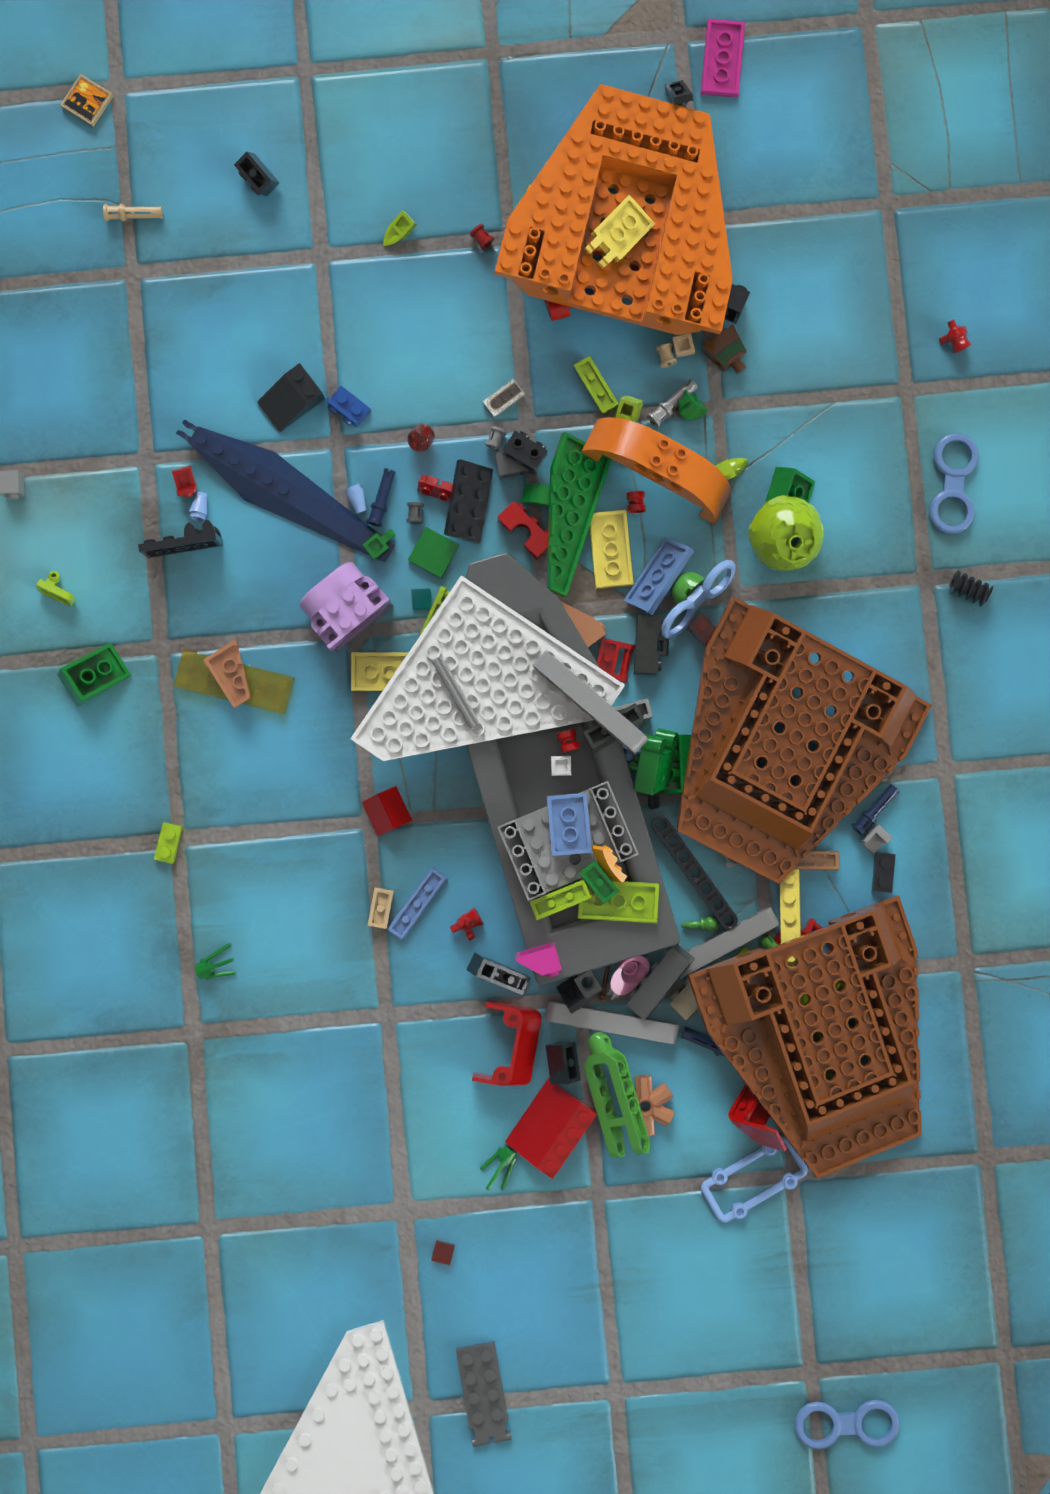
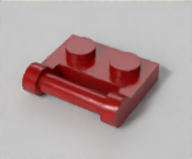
[597,638,635,683]

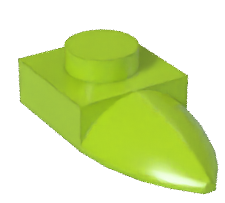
[383,210,417,246]
[715,458,748,481]

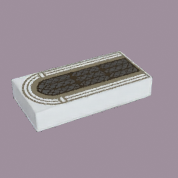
[483,379,524,418]

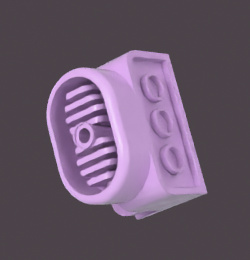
[300,562,393,654]

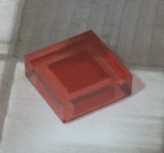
[431,1240,455,1265]

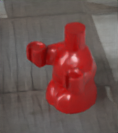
[939,319,971,354]
[450,907,484,941]

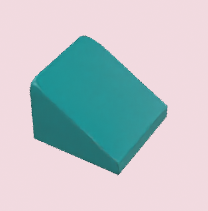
[411,588,432,610]

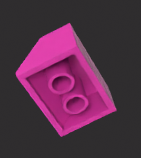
[516,942,562,978]

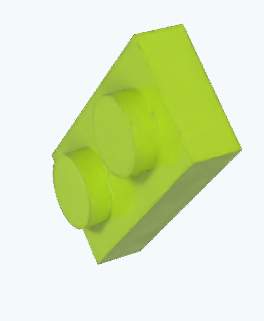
[154,822,183,864]

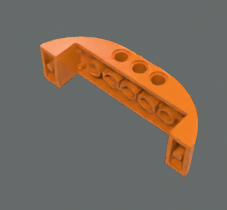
[581,417,731,525]

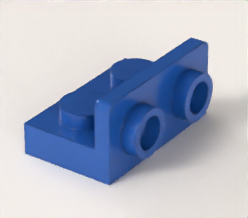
[326,386,371,427]

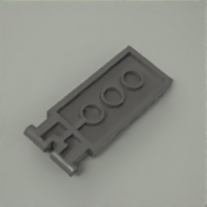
[456,1341,512,1447]

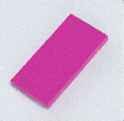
[700,19,745,98]

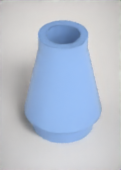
[345,484,367,514]
[188,492,207,522]

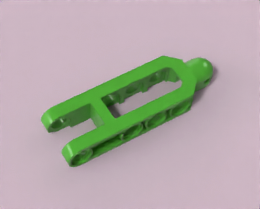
[583,1032,651,1158]

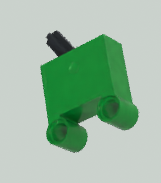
[628,728,679,810]

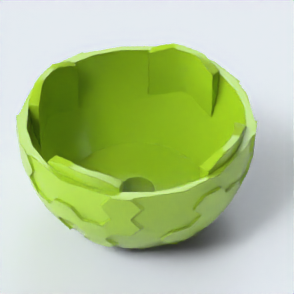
[748,495,824,571]

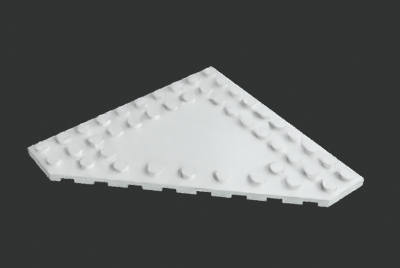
[350,576,625,761]
[260,1320,434,1494]

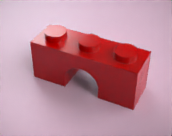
[497,501,548,560]

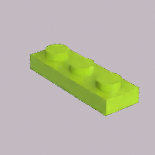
[573,356,619,415]
[530,880,592,920]

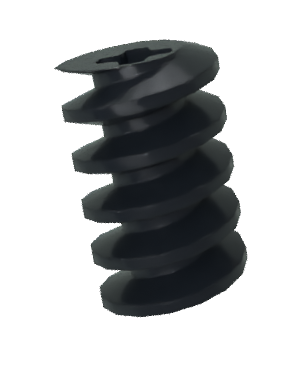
[949,570,993,607]

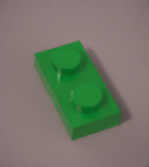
[579,859,620,904]

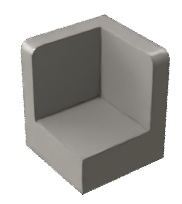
[860,824,893,854]

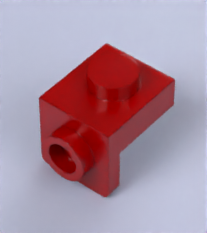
[172,466,197,498]

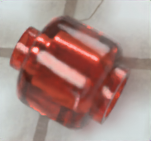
[407,423,435,452]

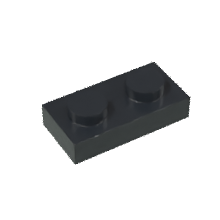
[665,80,693,106]
[871,852,896,893]
[556,977,588,1014]

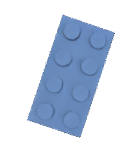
[624,537,694,615]

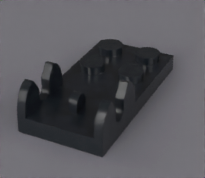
[138,520,223,558]

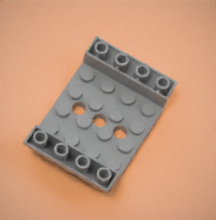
[497,781,639,901]

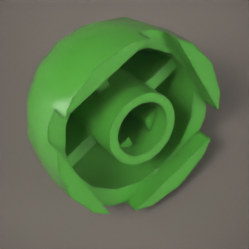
[671,571,705,610]

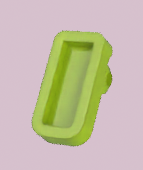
[36,571,75,607]

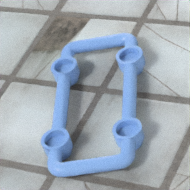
[701,1135,808,1223]

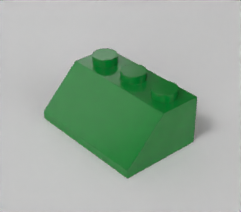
[765,467,815,503]
[659,735,691,794]

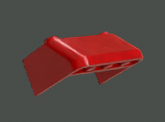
[472,1000,542,1086]
[728,1084,787,1152]

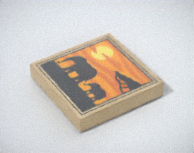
[60,74,114,127]

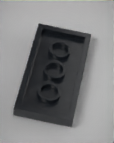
[444,459,493,544]

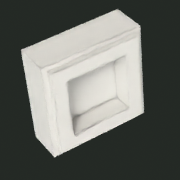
[551,756,571,776]

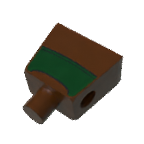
[702,324,747,375]

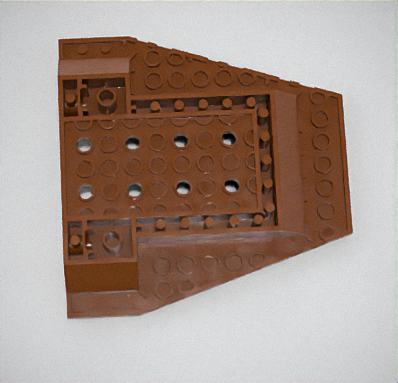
[676,596,932,884]
[687,895,922,1178]

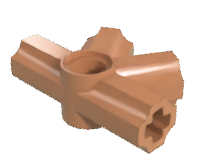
[635,1075,674,1136]

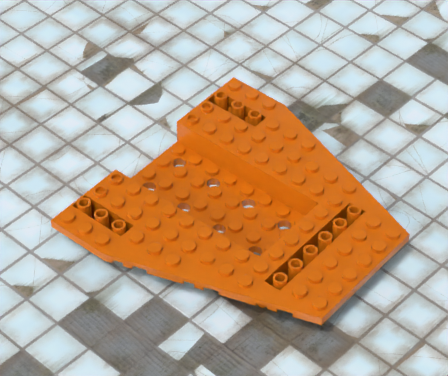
[494,84,733,335]

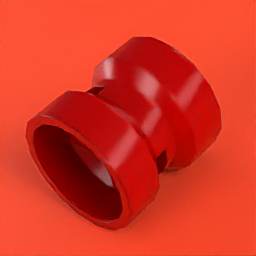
[626,491,646,514]
[557,729,581,753]

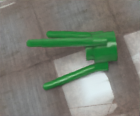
[195,943,236,980]
[480,1145,518,1190]

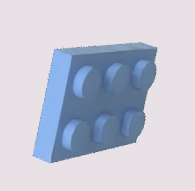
[547,793,592,856]

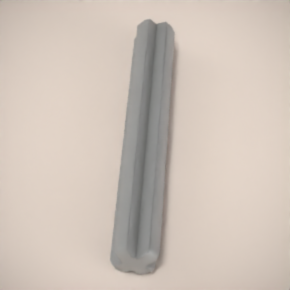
[433,657,479,728]

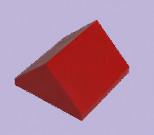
[362,786,413,837]

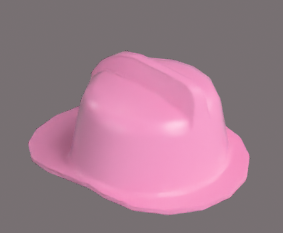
[610,956,650,995]

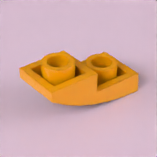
[592,845,627,883]

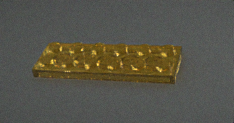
[173,649,295,714]

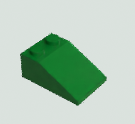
[57,643,131,707]

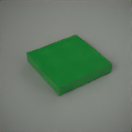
[408,527,459,579]

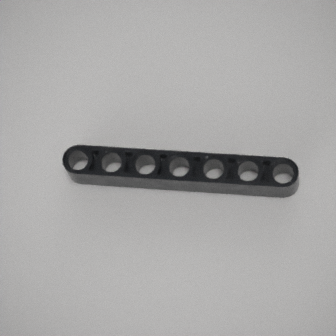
[651,817,738,929]

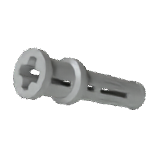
[647,379,698,428]

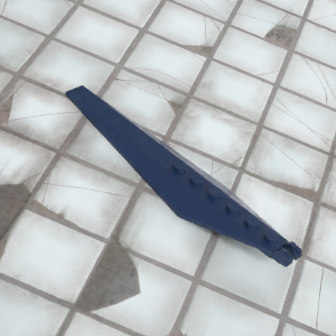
[176,420,395,562]

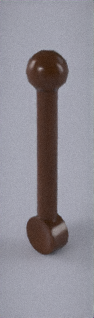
[598,964,611,1000]

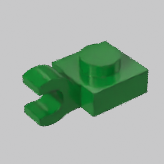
[362,529,396,560]

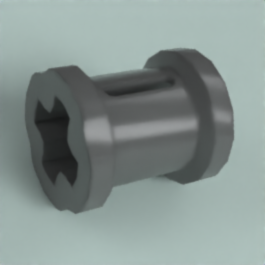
[406,502,424,524]

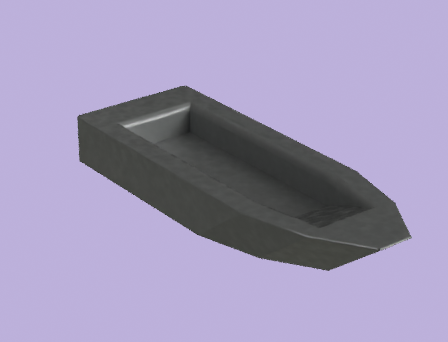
[466,552,680,985]

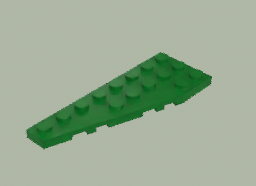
[547,432,612,597]

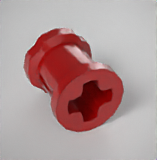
[470,224,494,250]

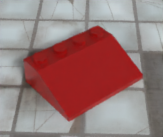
[505,1077,597,1179]

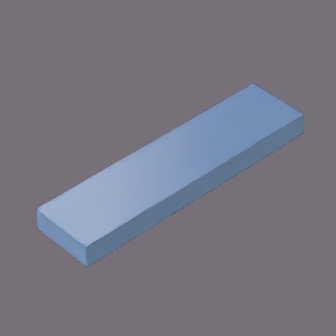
[387,867,447,940]

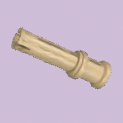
[103,204,163,222]

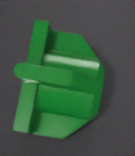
[678,390,708,421]

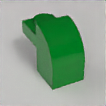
[521,483,550,509]

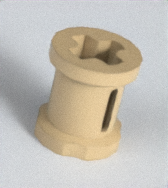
[656,343,677,368]

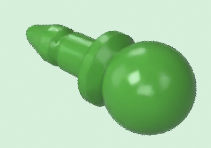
[681,916,719,932]

